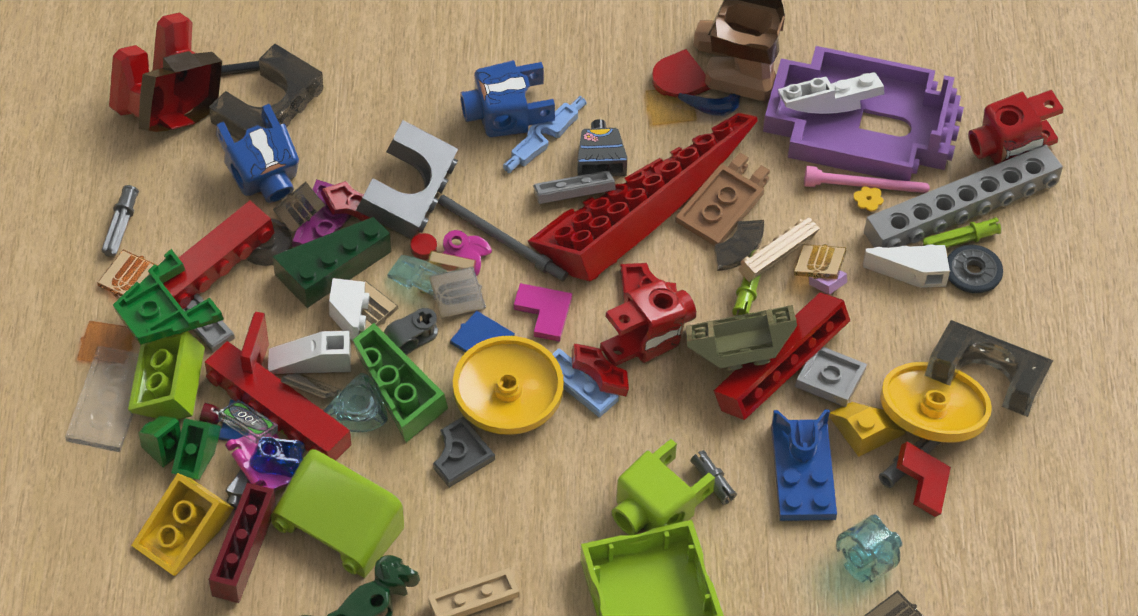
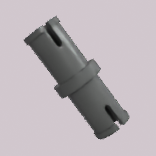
[690,450,737,505]

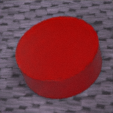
[411,233,437,260]

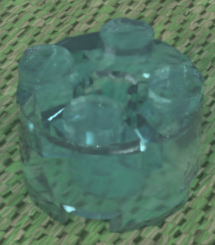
[836,515,902,583]

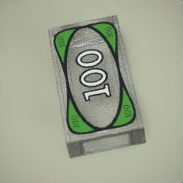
[218,399,278,445]

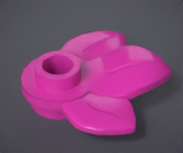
[441,230,492,276]

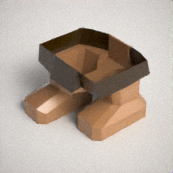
[693,0,785,101]

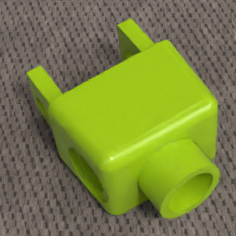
[611,439,715,535]

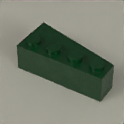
[272,217,391,308]

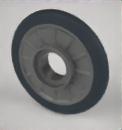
[947,245,1003,293]

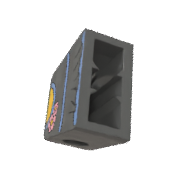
[577,119,627,176]

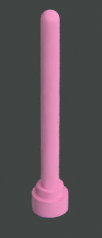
[804,166,930,193]

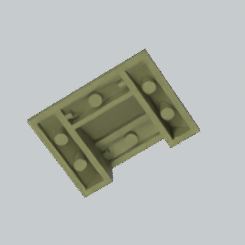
[686,305,797,370]

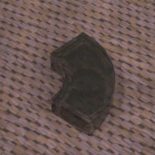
[714,220,764,271]

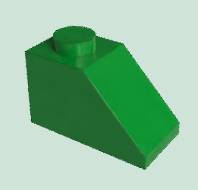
[138,416,181,468]
[171,418,221,480]

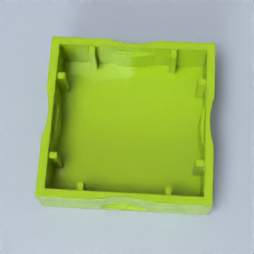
[580,520,724,616]

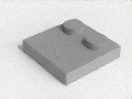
[795,347,867,407]

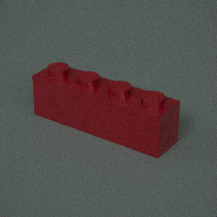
[208,483,276,603]

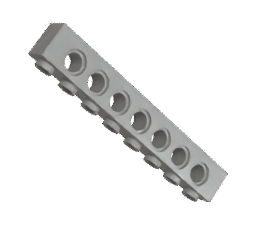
[864,145,1063,248]

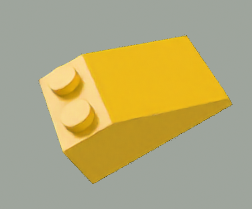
[131,473,234,576]

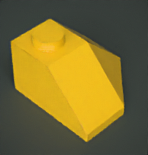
[829,402,905,457]

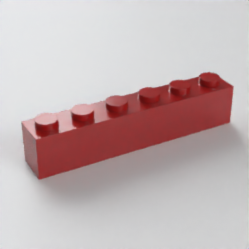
[163,201,275,309]
[713,292,851,420]
[205,341,352,461]

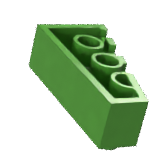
[353,323,448,443]

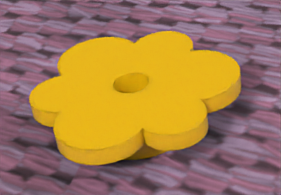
[853,186,884,212]

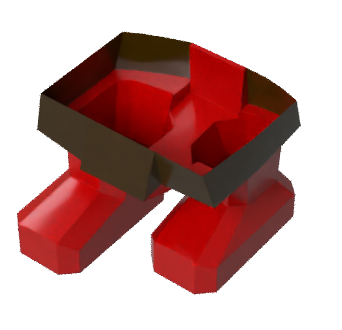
[109,12,222,132]

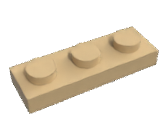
[428,568,520,616]

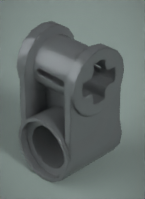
[384,308,438,354]

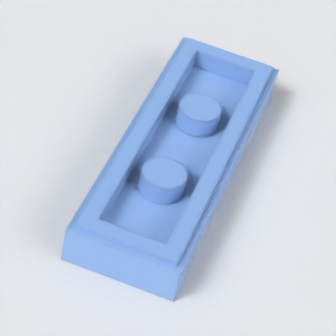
[553,348,619,418]

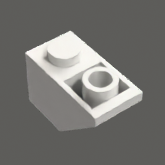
[329,278,370,341]

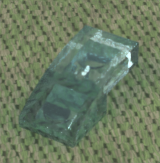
[387,255,447,296]

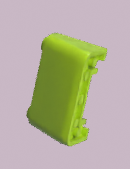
[271,449,404,578]

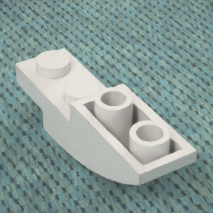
[778,72,884,114]

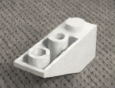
[863,244,950,288]
[268,331,351,374]

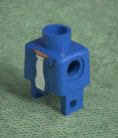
[460,60,555,137]
[216,104,299,203]

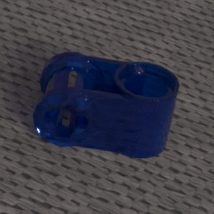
[249,437,305,477]

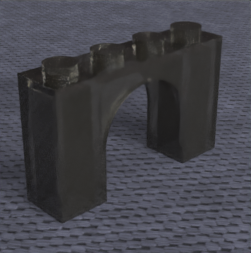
[209,44,324,141]
[924,320,1053,417]

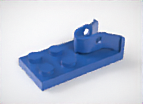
[771,410,837,521]

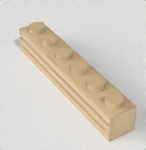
[738,217,820,282]

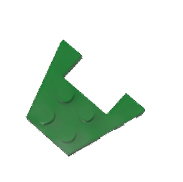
[113,249,224,345]

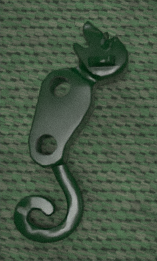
[301,555,420,616]

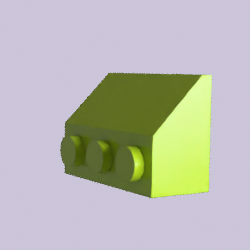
[128,331,205,420]

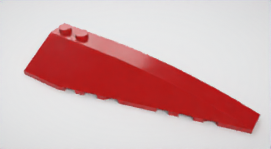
[528,113,758,282]

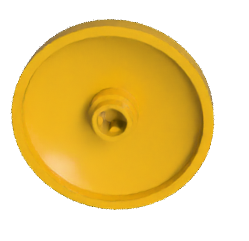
[453,336,564,435]
[880,362,992,442]

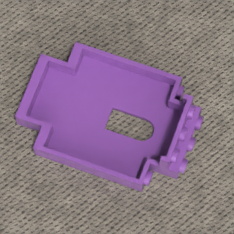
[763,46,964,181]

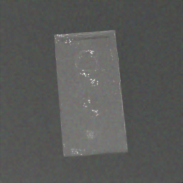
[65,345,139,452]

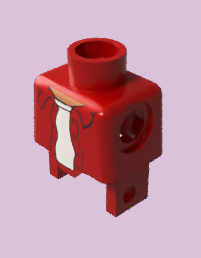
[968,90,1064,165]
[600,280,697,366]

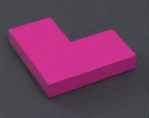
[514,283,572,342]

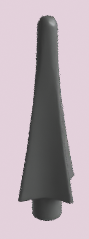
[225,470,250,510]

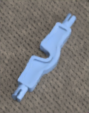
[503,96,587,173]

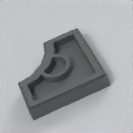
[433,417,495,488]

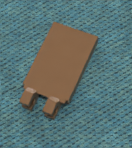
[675,152,770,248]

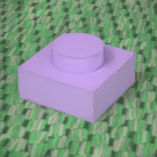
[809,264,847,295]

